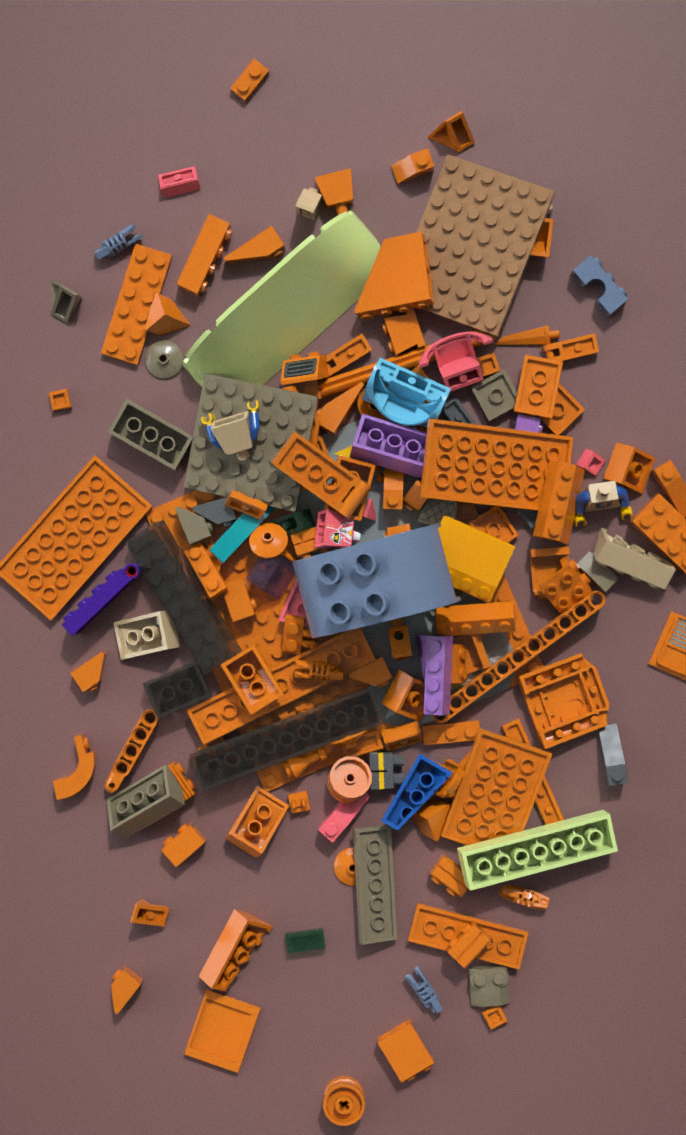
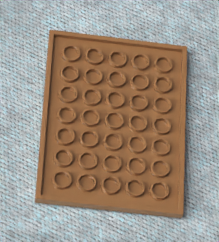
[416,154,555,337]

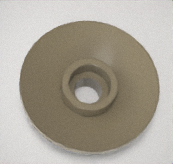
[145,340,183,379]

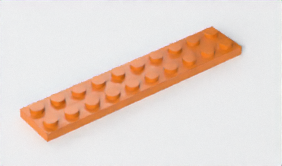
[186,628,376,745]

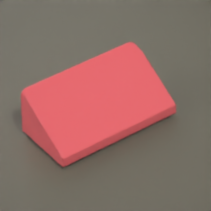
[158,166,200,198]

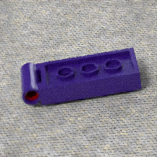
[61,563,144,636]

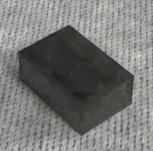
[143,659,213,719]

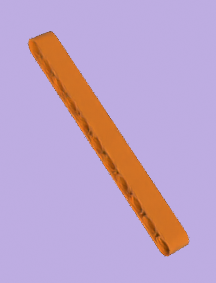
[432,591,606,723]

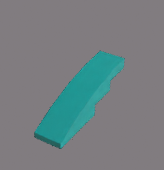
[209,506,276,564]

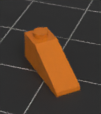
[224,226,285,264]
[315,382,366,437]
[651,460,686,518]
[383,468,404,510]

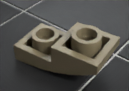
[577,551,618,594]

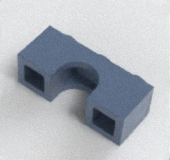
[571,255,628,317]

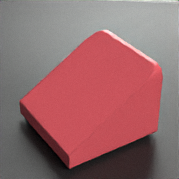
[576,449,606,477]

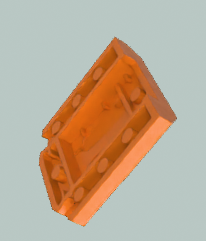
[517,653,609,749]

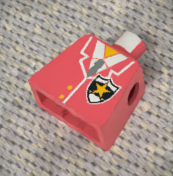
[314,509,360,549]

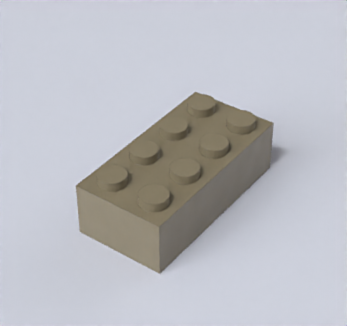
[108,398,194,471]

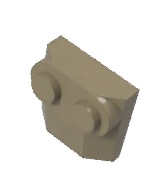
[469,965,509,1007]

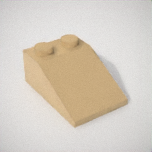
[113,610,180,660]

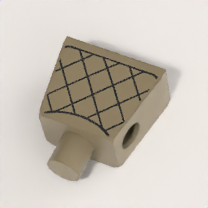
[417,498,458,526]

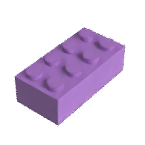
[350,414,427,479]

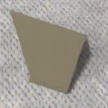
[50,279,82,323]

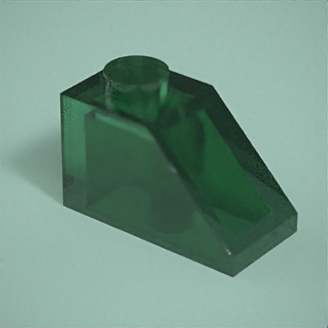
[267,508,315,536]

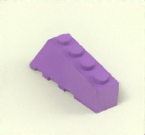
[415,634,453,715]

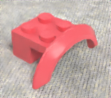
[419,332,493,392]

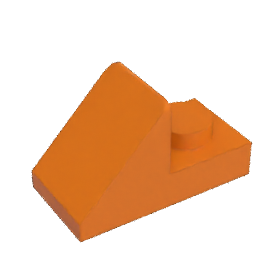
[130,899,170,927]

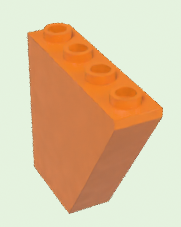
[355,231,434,320]

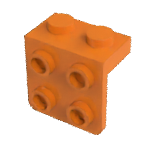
[539,556,592,613]

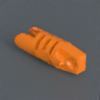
[293,660,344,681]
[499,884,549,910]

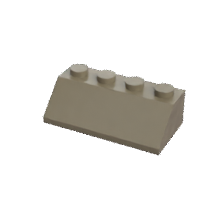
[107,764,185,839]

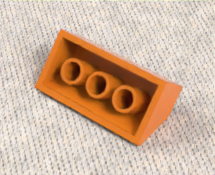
[533,461,585,545]

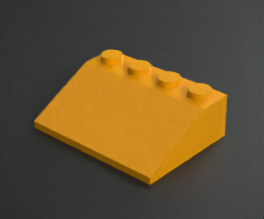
[438,515,515,603]

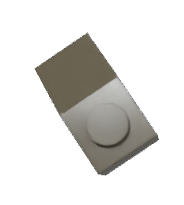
[175,507,214,544]

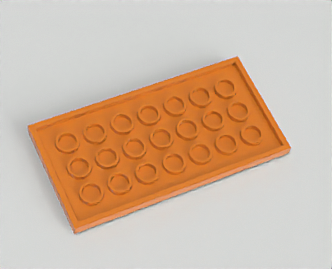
[420,419,573,511]
[0,455,153,621]

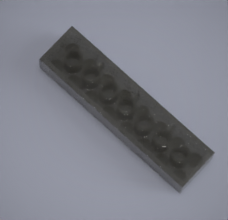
[125,520,242,675]

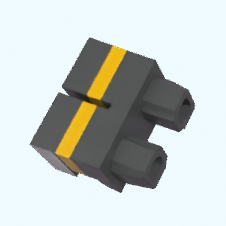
[370,751,404,790]

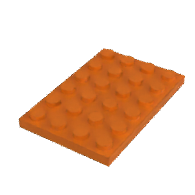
[440,728,552,845]

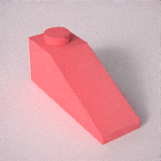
[318,792,370,843]

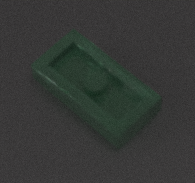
[285,928,326,953]

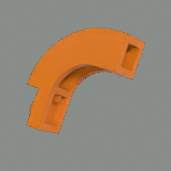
[53,733,97,800]

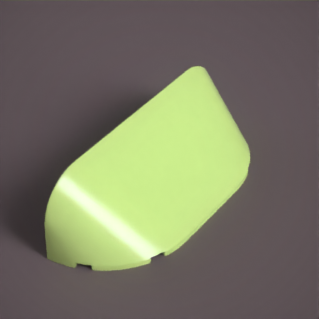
[182,210,381,387]

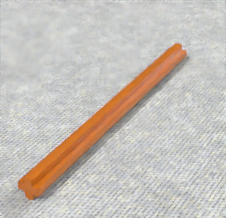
[317,330,495,398]

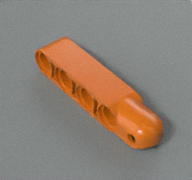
[104,708,160,794]

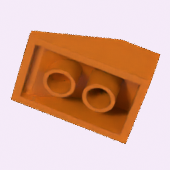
[221,644,284,714]
[224,786,289,858]

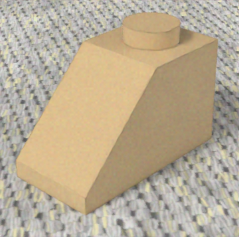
[295,188,322,220]

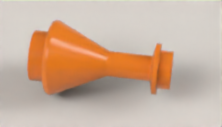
[284,748,328,779]

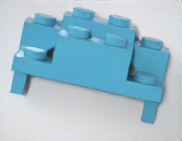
[362,358,451,427]

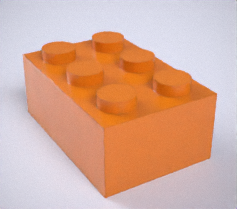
[324,455,376,521]

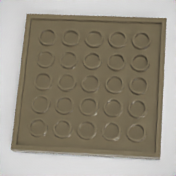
[184,373,319,512]

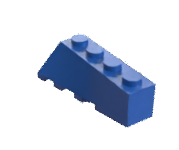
[381,754,453,831]

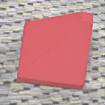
[363,499,376,521]

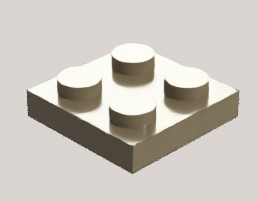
[470,369,517,422]

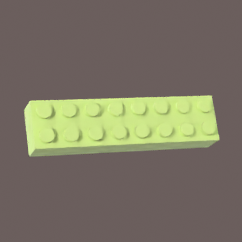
[457,810,618,891]

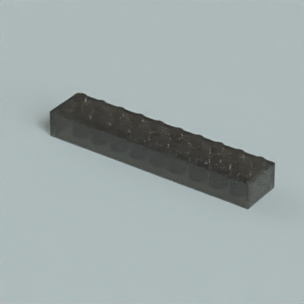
[189,685,384,791]

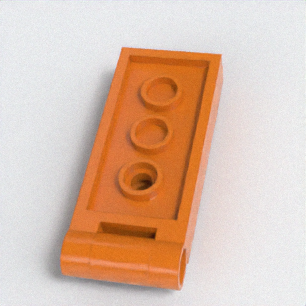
[271,431,372,519]

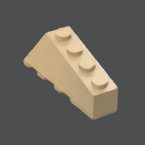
[593,527,676,589]

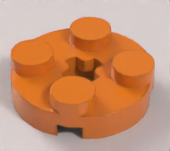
[434,759,465,798]

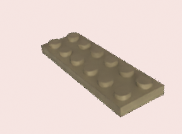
[353,824,397,945]

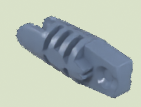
[94,223,143,260]
[405,966,443,1014]

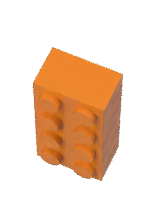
[628,493,686,575]

